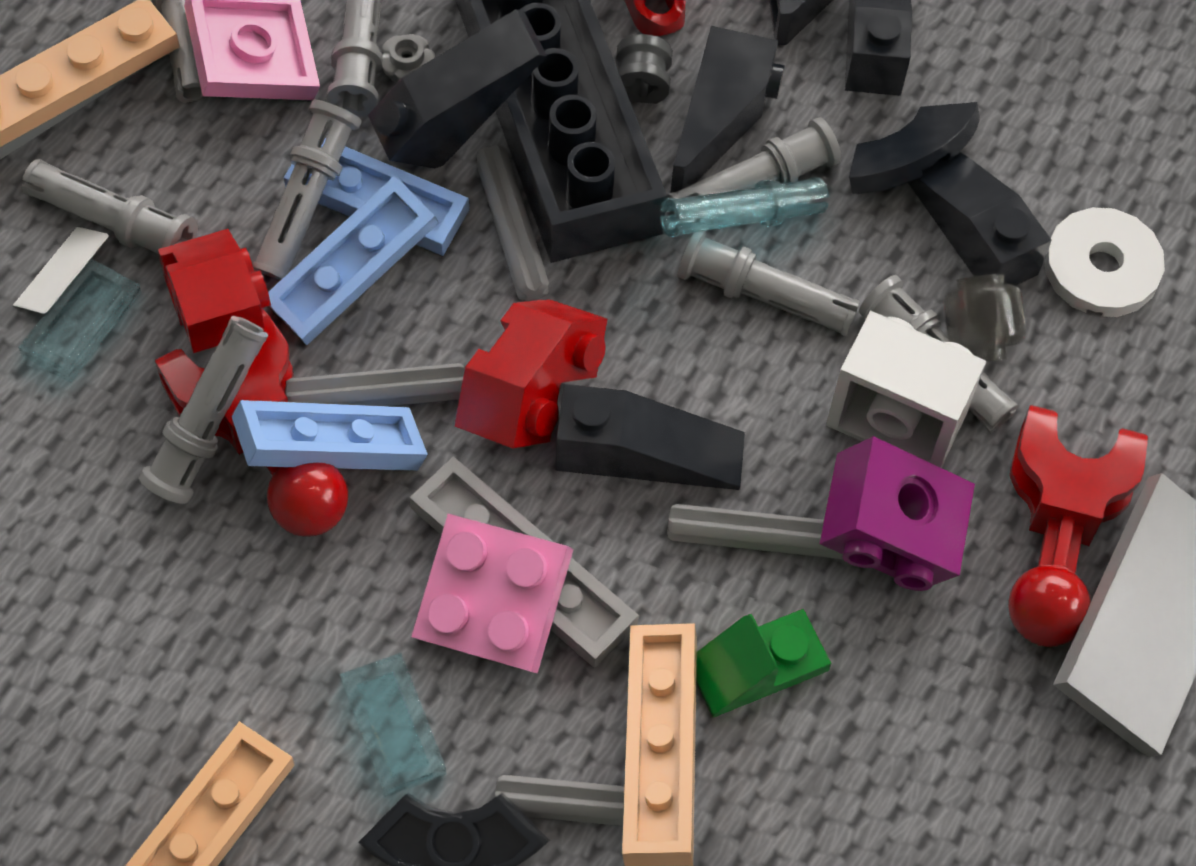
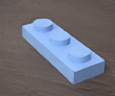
[284,138,469,256]
[268,175,438,345]
[232,400,428,471]

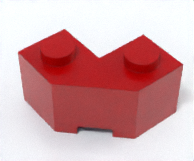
[158,229,271,353]
[454,299,608,449]

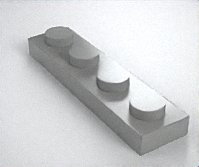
[409,456,639,669]

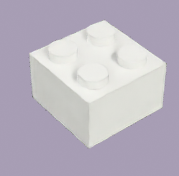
[826,310,986,468]

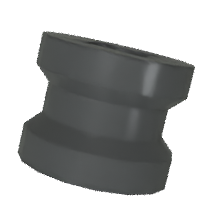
[616,34,673,104]

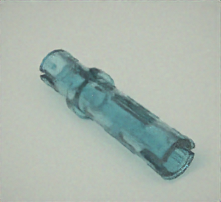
[660,177,829,237]

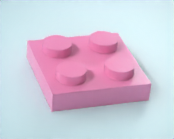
[184,0,320,100]
[411,514,574,674]

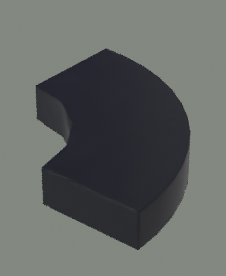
[849,102,980,194]
[358,793,550,866]

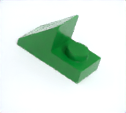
[696,609,832,718]

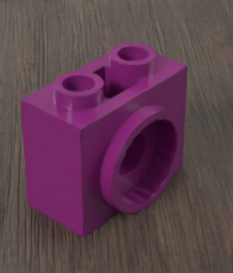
[819,436,975,591]

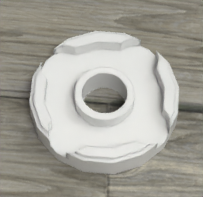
[1045,207,1165,317]

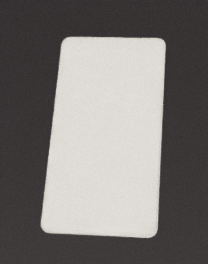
[13,227,109,314]

